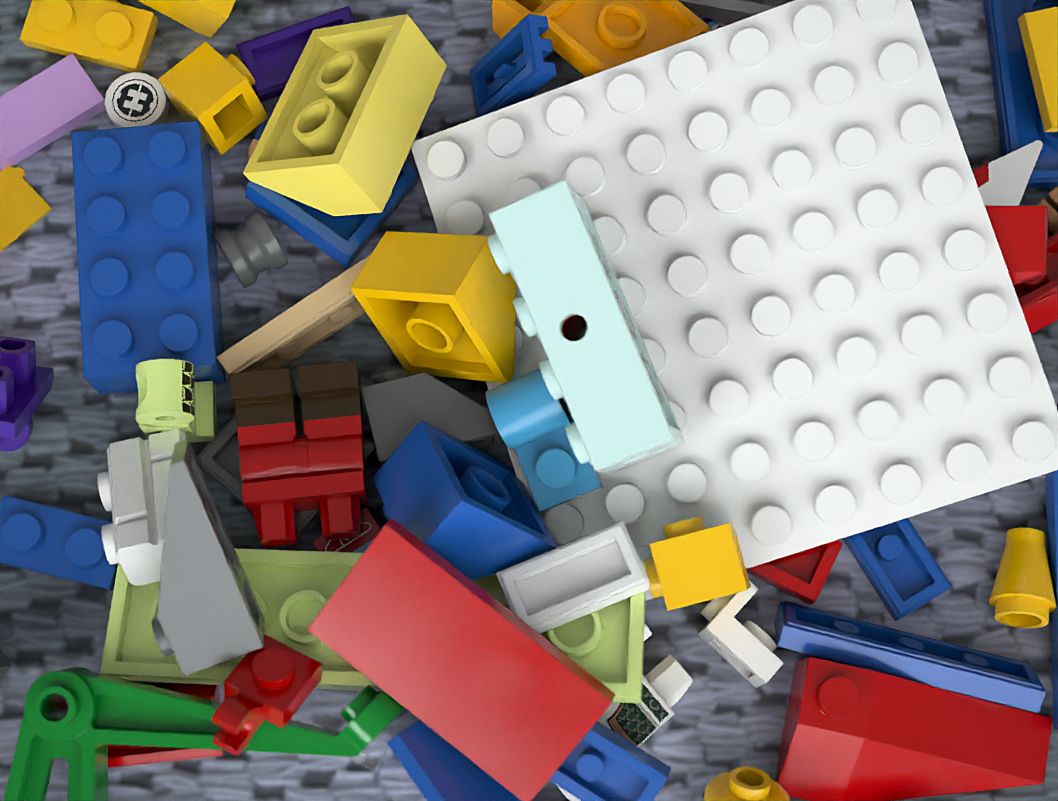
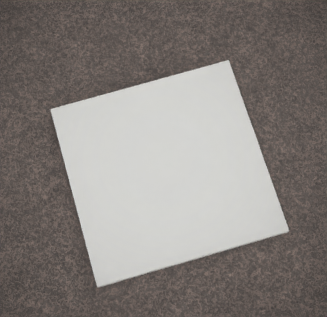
[411,0,1058,600]

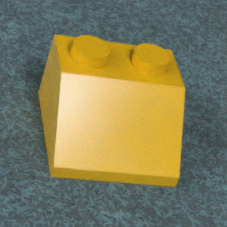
[350,231,516,383]

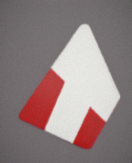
[972,140,1043,206]

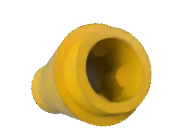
[989,528,1056,628]

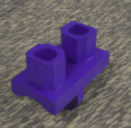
[0,336,54,452]

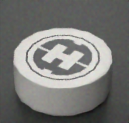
[104,72,169,128]

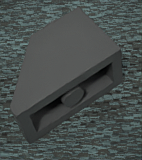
[362,369,505,467]

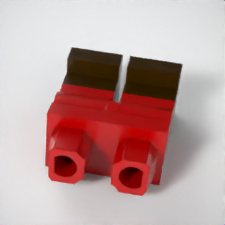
[229,361,368,547]

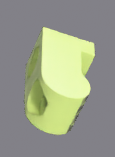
[136,359,217,442]

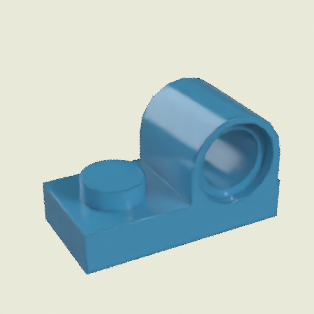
[486,368,604,512]

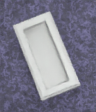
[496,521,650,634]

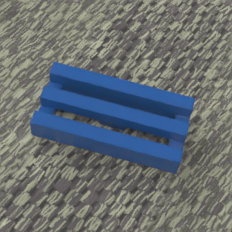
[469,14,557,118]

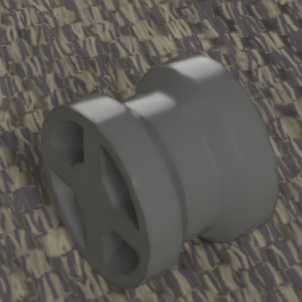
[213,210,288,289]

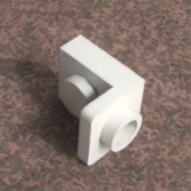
[698,581,784,688]

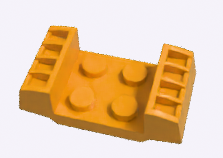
[492,0,711,77]

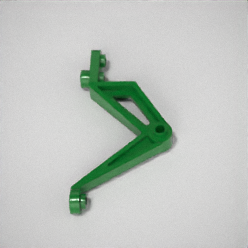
[3,667,405,801]

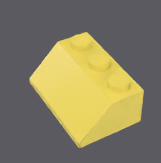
[243,14,447,216]

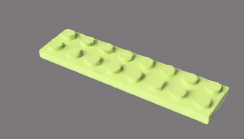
[100,548,646,704]

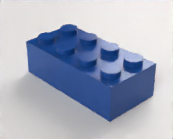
[71,121,226,394]

